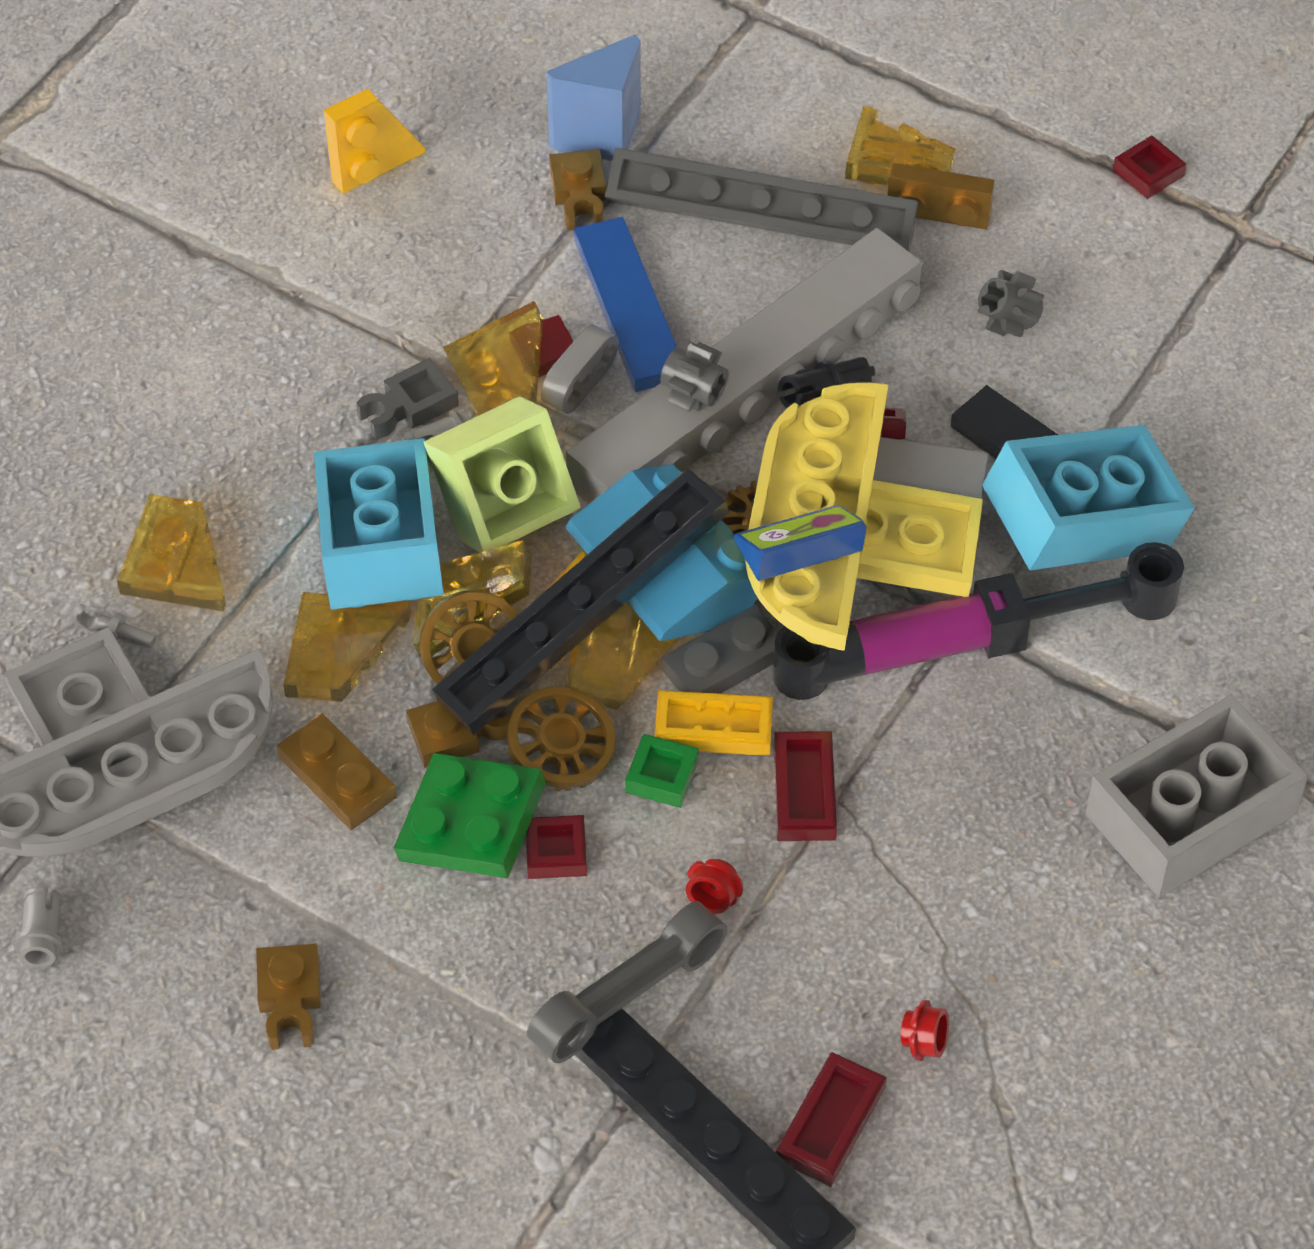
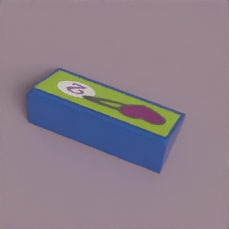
[734,504,867,581]

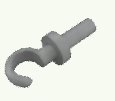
[73,604,157,648]

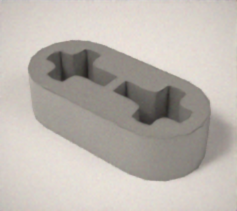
[540,324,619,414]

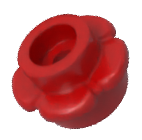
[686,859,744,914]
[901,1000,949,1061]

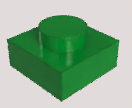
[625,734,699,808]

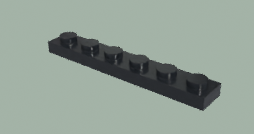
[432,468,729,736]
[575,1008,856,1249]

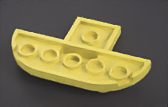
[745,383,983,651]

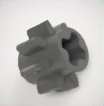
[978,270,1044,338]
[660,342,729,412]

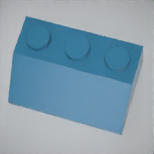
[566,464,757,641]

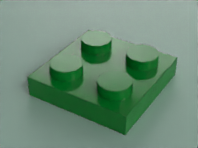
[394,753,546,879]

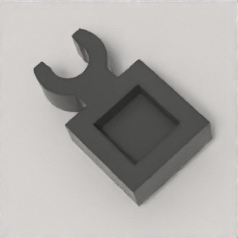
[356,357,459,439]

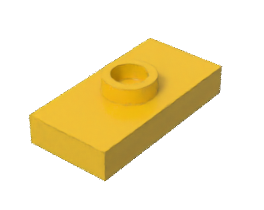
[654,690,773,756]

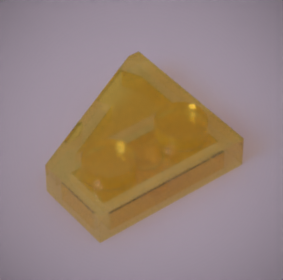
[845,105,955,186]
[443,301,543,416]

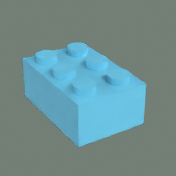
[982,425,1195,570]
[314,438,444,610]

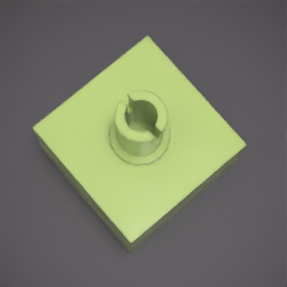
[424,396,581,555]

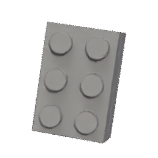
[1085,694,1308,898]

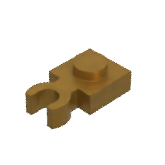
[549,149,606,231]
[406,701,511,768]
[256,943,321,1050]

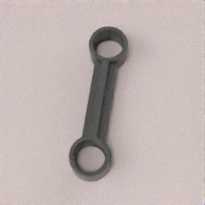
[527,901,727,1063]

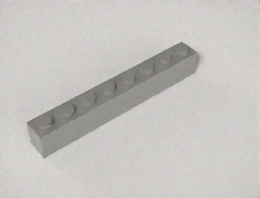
[566,228,922,504]

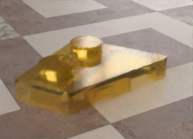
[117,494,226,612]
[413,540,532,659]
[283,592,411,702]
[565,602,680,710]

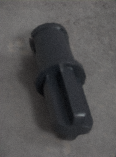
[777,357,876,408]

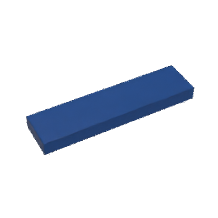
[574,217,677,392]

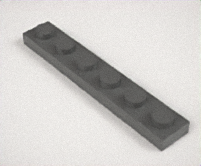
[605,147,919,252]

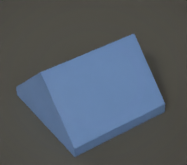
[546,34,641,161]

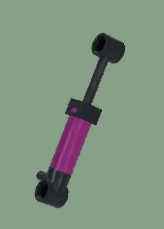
[773,542,1184,700]

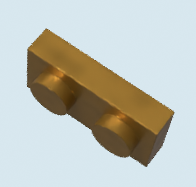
[888,163,995,230]
[277,713,397,831]

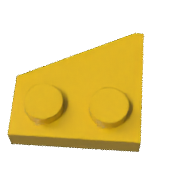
[324,88,425,194]

